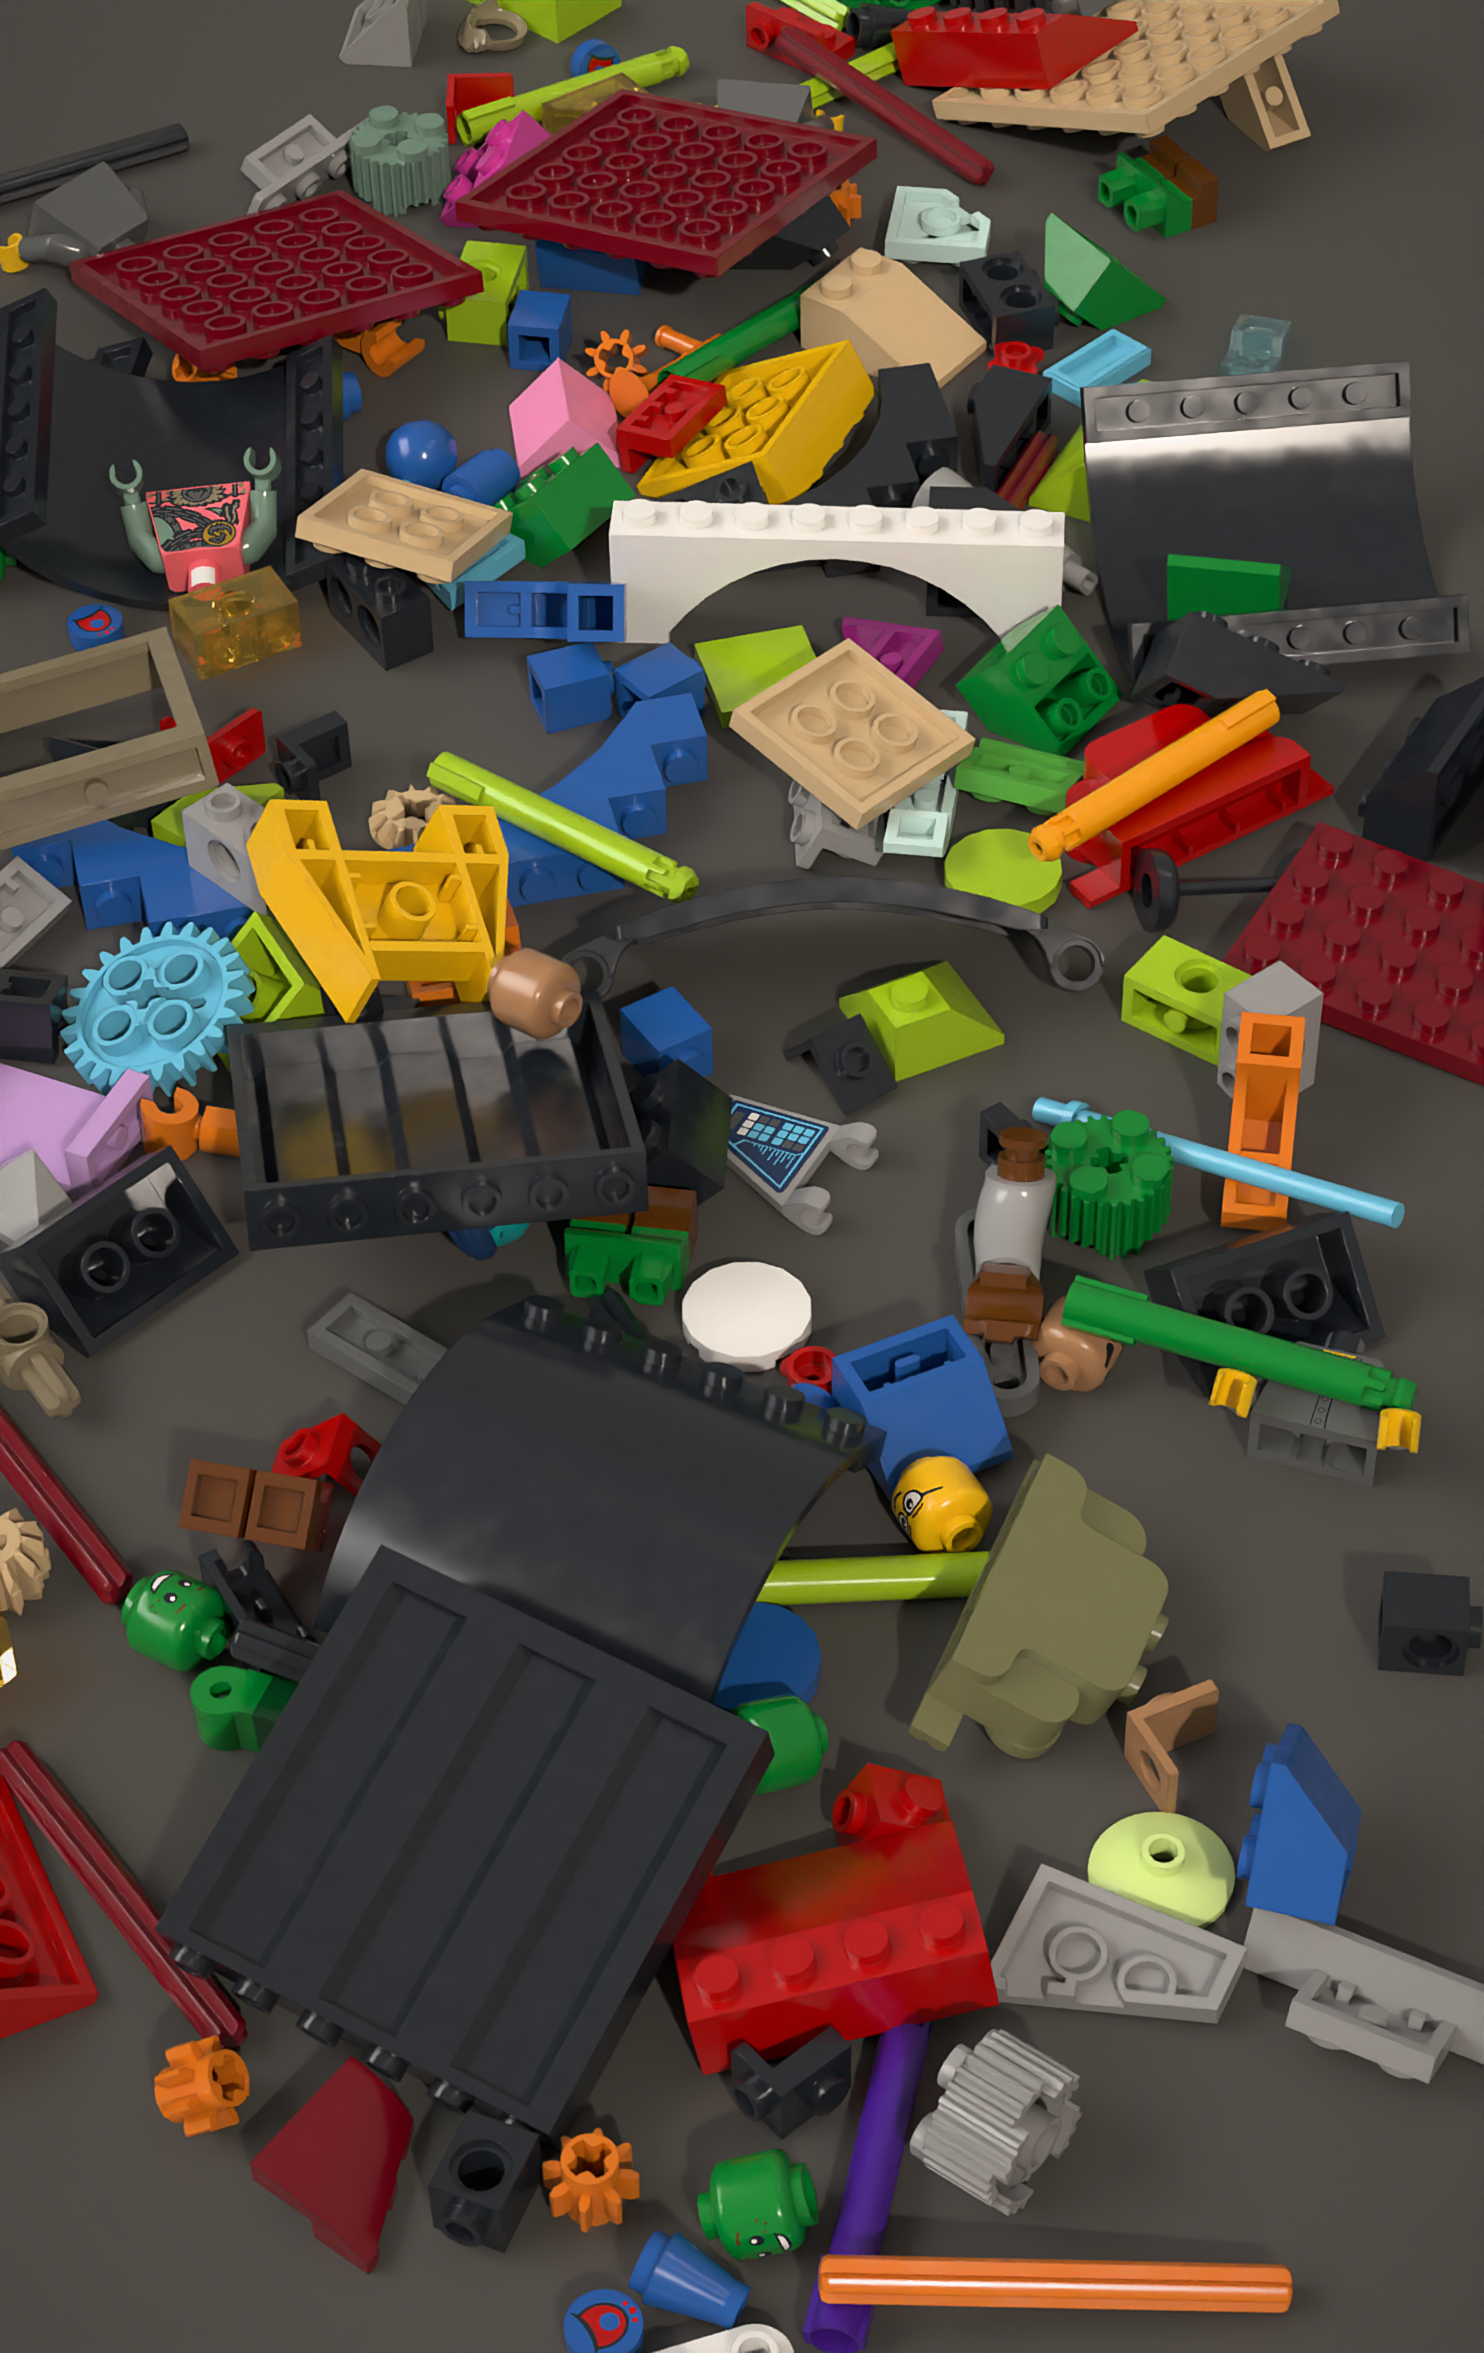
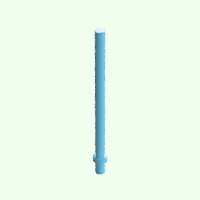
[1032,1097,1405,1228]

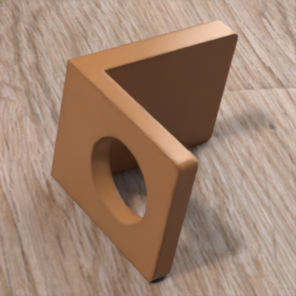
[1124,1679,1219,1813]

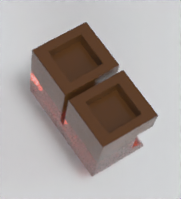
[178,1459,334,1553]

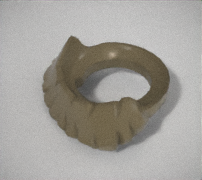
[457,0,527,53]

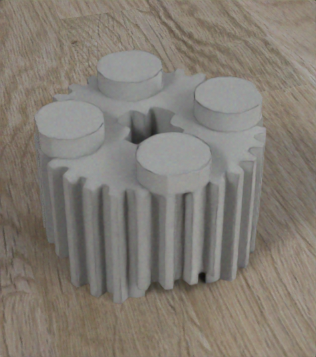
[910,2029,1082,2216]

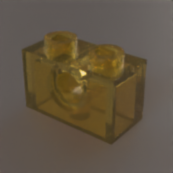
[168,566,303,680]

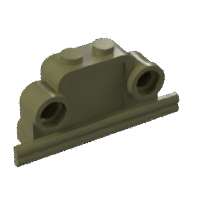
[908,1453,1170,1759]

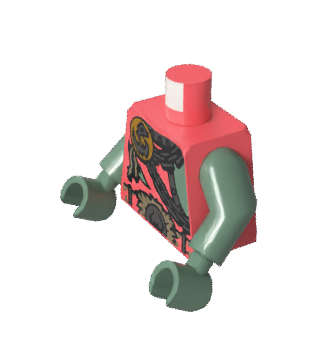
[109,447,282,605]

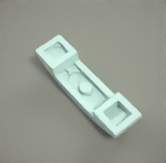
[883,710,968,857]

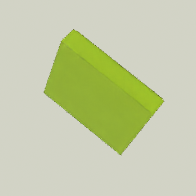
[694,625,817,728]

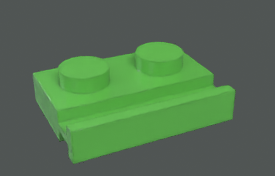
[954,737,1084,816]

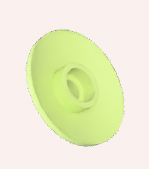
[1088,1812,1235,1929]

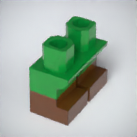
[1098,135,1219,238]
[564,1186,698,1306]

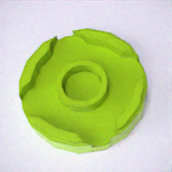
[944,829,1062,914]

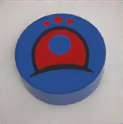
[571,39,620,77]
[67,604,125,651]
[563,2289,644,2353]

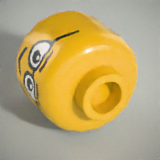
[891,1456,993,1554]

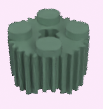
[349,105,451,217]

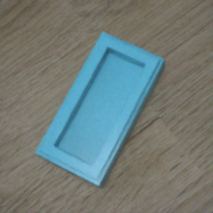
[1043,329,1152,408]

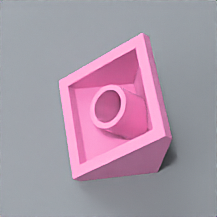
[509,358,622,477]

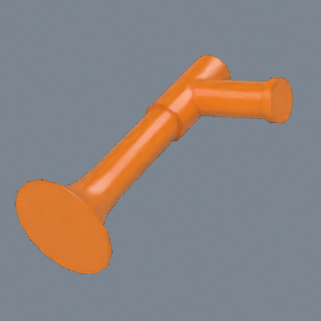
[609,325,722,418]

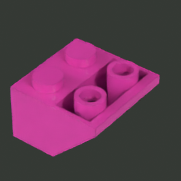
[439,110,552,228]

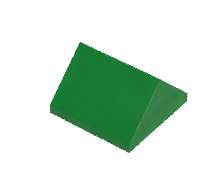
[1167,554,1292,619]

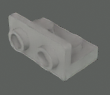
[788,779,885,870]
[0,856,72,969]

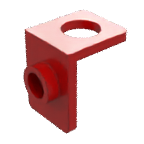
[446,73,514,145]
[160,707,266,784]
[271,1413,382,1497]

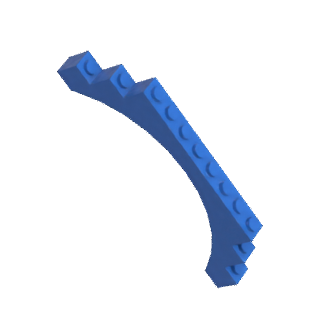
[11,693,708,942]

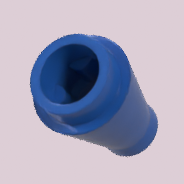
[628,2229,752,2330]

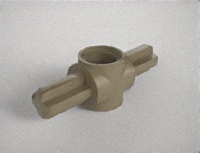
[0,1282,81,1419]

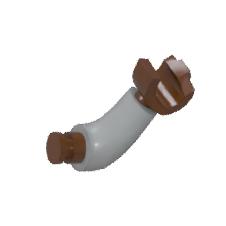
[963,1127,1057,1345]

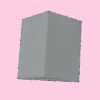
[339,0,428,67]

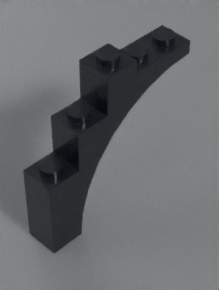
[749,363,958,578]

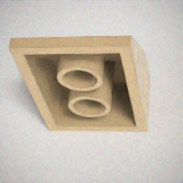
[800,247,987,388]

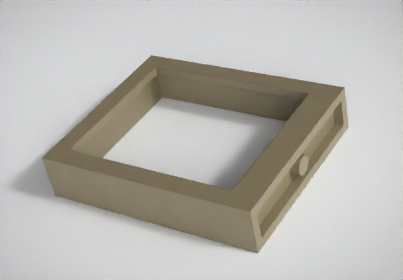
[0,627,220,851]

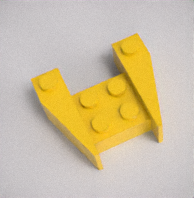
[246,799,509,1023]

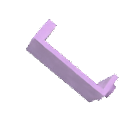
[0,1063,153,1198]

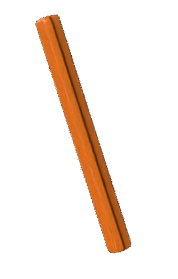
[818,2254,1293,2313]

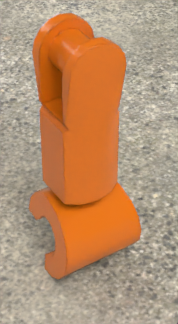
[332,318,425,378]
[140,1087,240,1161]

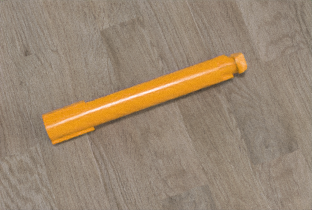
[1028,689,1280,862]

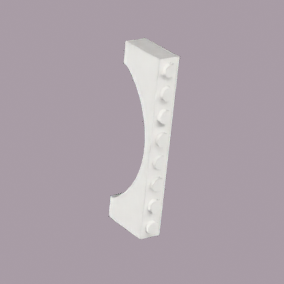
[609,499,1065,644]

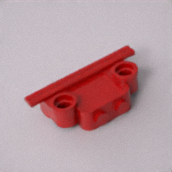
[1065,704,1334,908]

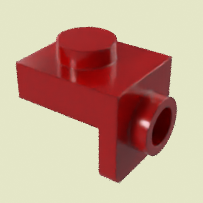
[832,1763,951,1846]

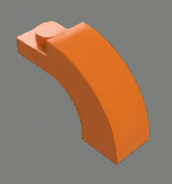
[1220,1012,1306,1231]

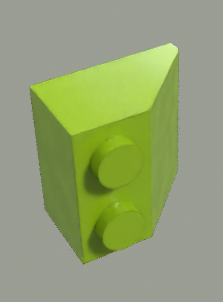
[217,911,326,1074]

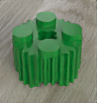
[1045,1110,1174,1260]

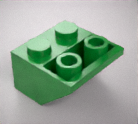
[492,442,636,568]
[956,604,1124,756]

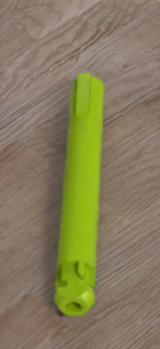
[456,46,689,147]
[426,751,699,904]
[756,1551,990,1605]

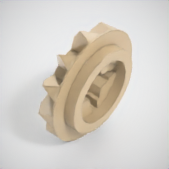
[368,784,456,850]

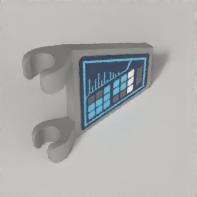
[726,1094,879,1235]

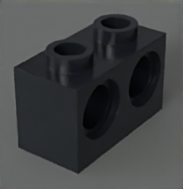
[959,250,1060,359]
[325,552,434,671]

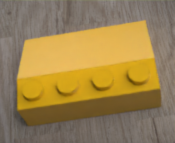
[637,339,877,505]

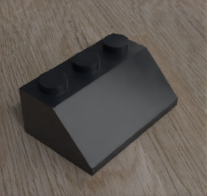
[1358,676,1484,862]
[0,1145,239,1358]
[1143,1211,1386,1397]

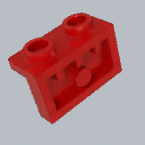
[746,1,855,77]
[616,374,727,474]

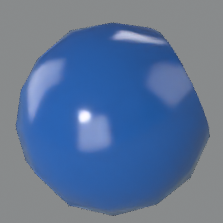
[385,419,457,491]

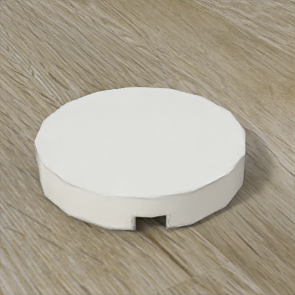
[682,1262,811,1372]

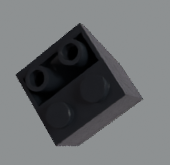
[629,1059,733,1216]

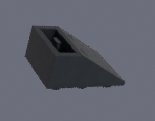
[1131,611,1346,719]

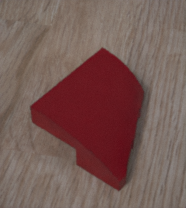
[250,2055,415,2275]

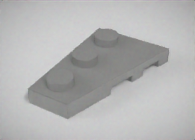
[991,1863,1247,2024]

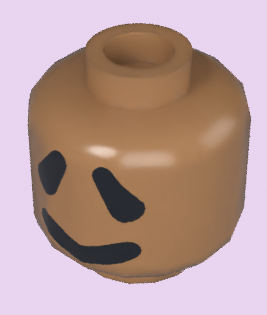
[1030,1296,1124,1392]

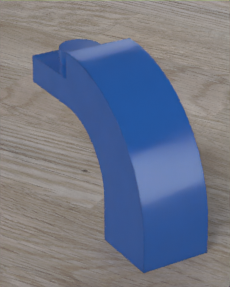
[465,581,627,642]

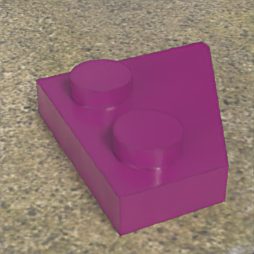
[842,616,944,689]

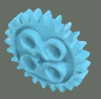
[60,922,256,1097]

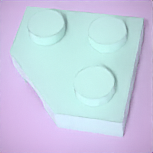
[885,186,991,267]

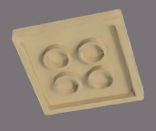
[295,469,513,584]
[729,638,976,830]

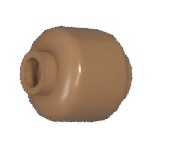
[487,948,583,1039]

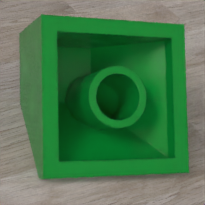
[1044,213,1167,331]

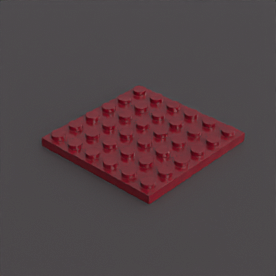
[455,89,877,278]
[69,190,484,373]

